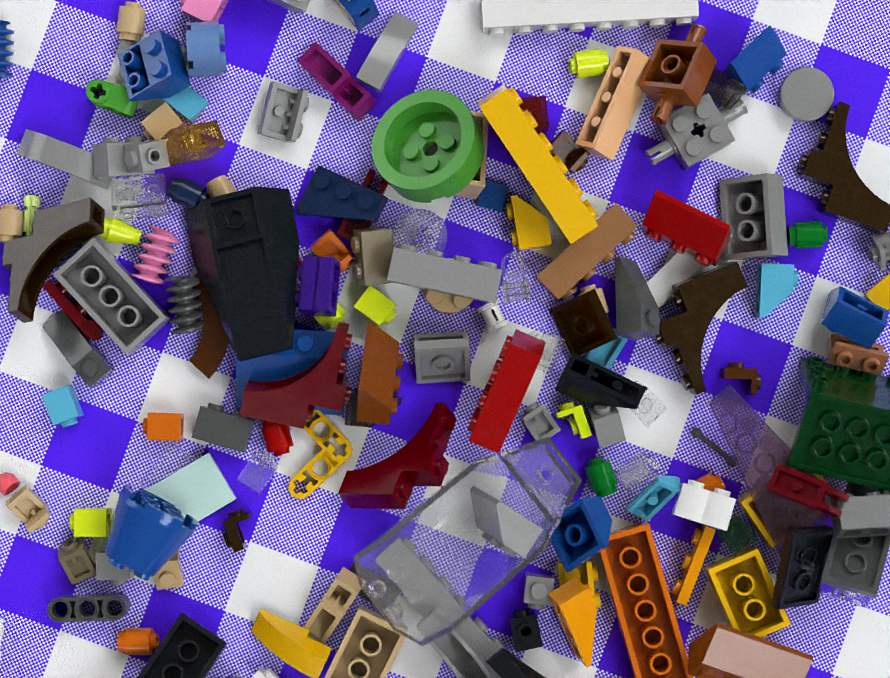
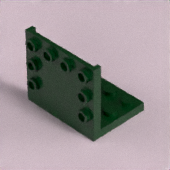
[787,356,890,491]

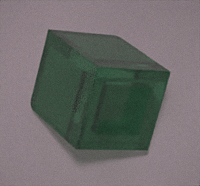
[716,515,757,554]

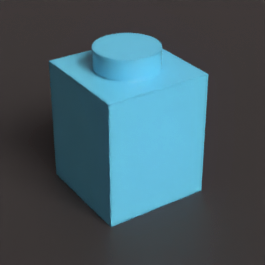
[42,385,84,428]

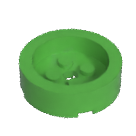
[371,90,485,203]

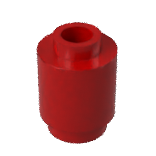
[261,420,294,457]

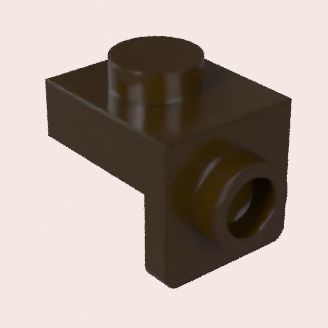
[223,508,253,553]

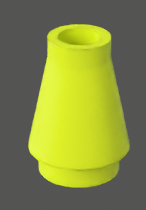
[100,217,142,246]

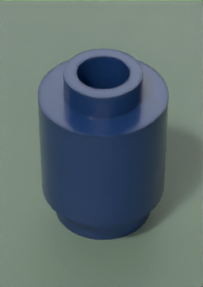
[166,177,209,210]

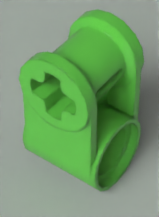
[86,79,139,118]

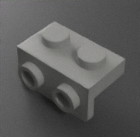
[257,81,309,143]

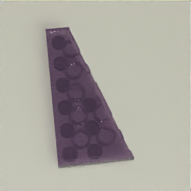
[708,384,835,559]

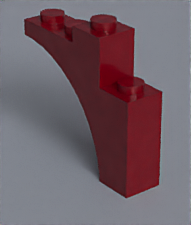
[240,322,353,429]
[338,403,456,509]

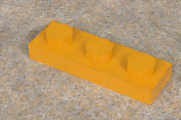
[671,524,716,606]

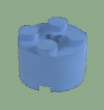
[186,21,227,77]

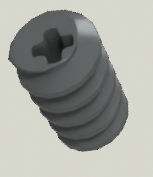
[165,275,205,334]

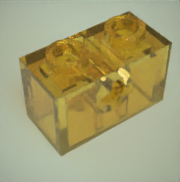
[160,120,226,166]

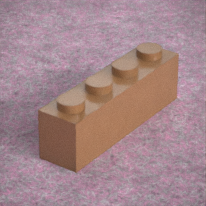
[535,203,638,301]

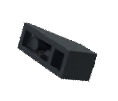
[555,352,646,409]

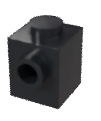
[509,608,543,652]

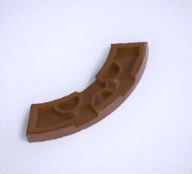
[189,272,229,379]

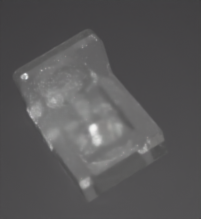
[237,449,278,495]

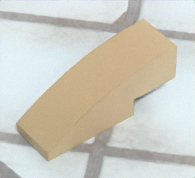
[303,567,366,644]

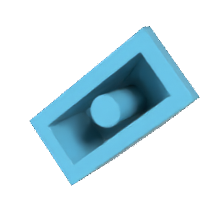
[755,263,798,319]

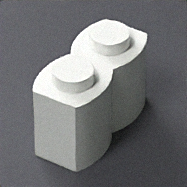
[672,479,736,531]

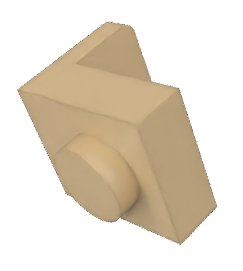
[6,485,50,533]
[154,548,184,590]

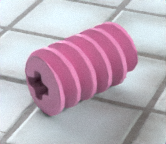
[130,225,180,284]

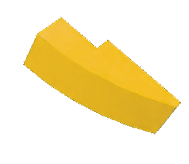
[251,609,332,678]

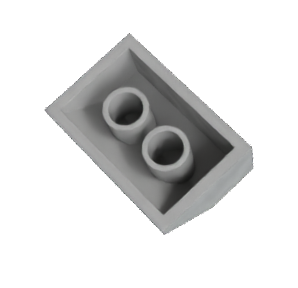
[719,173,788,260]
[470,486,543,558]

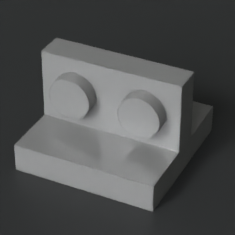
[414,331,471,384]

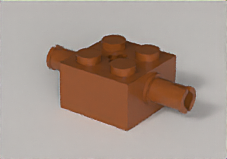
[638,23,717,125]

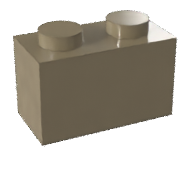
[350,226,394,286]

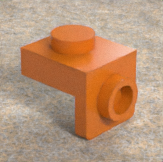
[310,229,353,273]

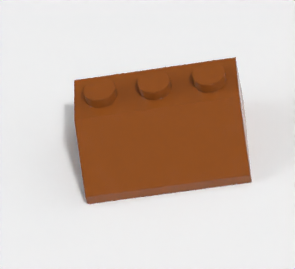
[357,323,404,425]

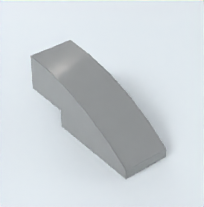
[356,12,419,93]

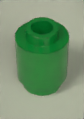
[787,221,828,249]
[584,456,618,497]

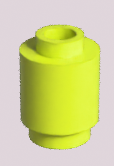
[568,48,609,79]

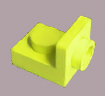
[554,401,592,439]

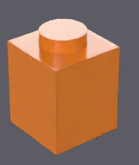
[143,412,184,441]

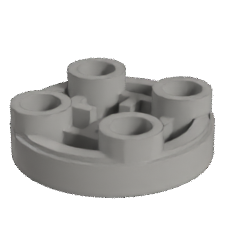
[778,67,834,123]

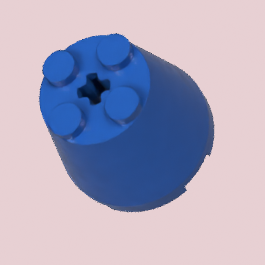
[105,484,198,581]

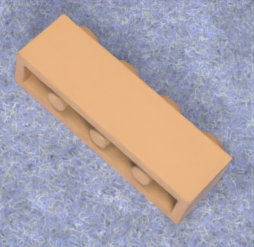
[575,45,650,161]

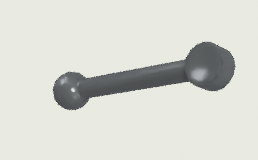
[691,428,738,467]

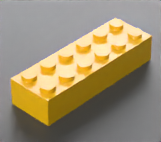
[477,84,599,244]

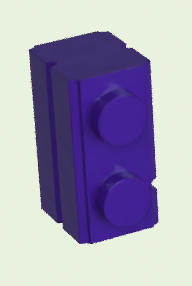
[295,256,341,317]

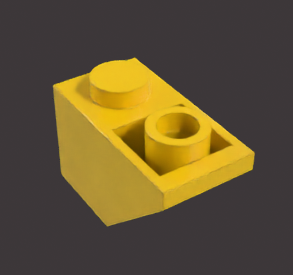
[506,195,552,252]

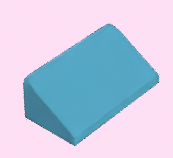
[162,87,209,123]
[625,475,680,522]

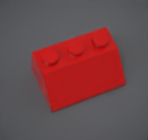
[642,189,731,267]

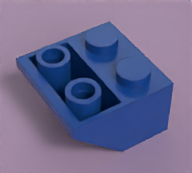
[118,29,191,101]
[821,286,889,349]

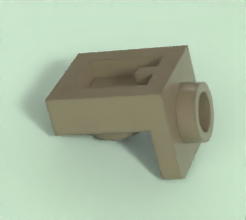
[58,537,96,585]

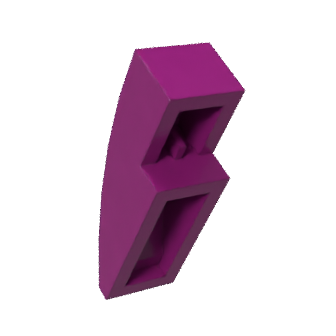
[297,42,377,122]

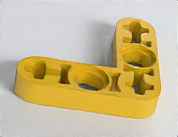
[288,410,353,499]

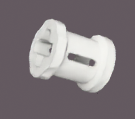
[476,299,509,333]

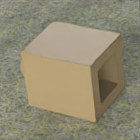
[141,102,187,143]

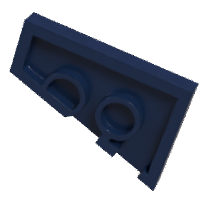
[294,165,388,223]

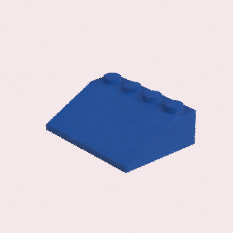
[236,330,348,416]

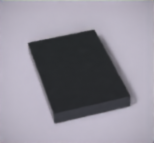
[771,524,834,610]

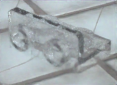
[111,173,170,221]

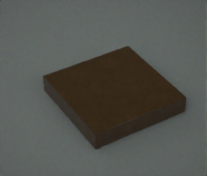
[550,289,618,355]

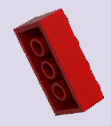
[467,329,546,454]

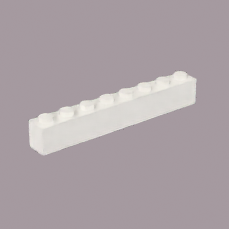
[481,0,699,37]

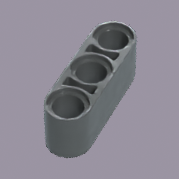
[47,593,131,622]

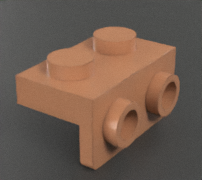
[827,334,888,375]

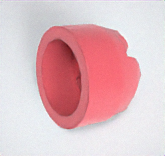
[0,472,20,496]

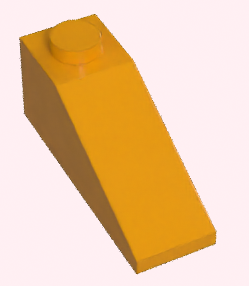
[548,577,596,668]

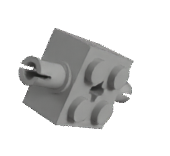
[645,93,748,171]

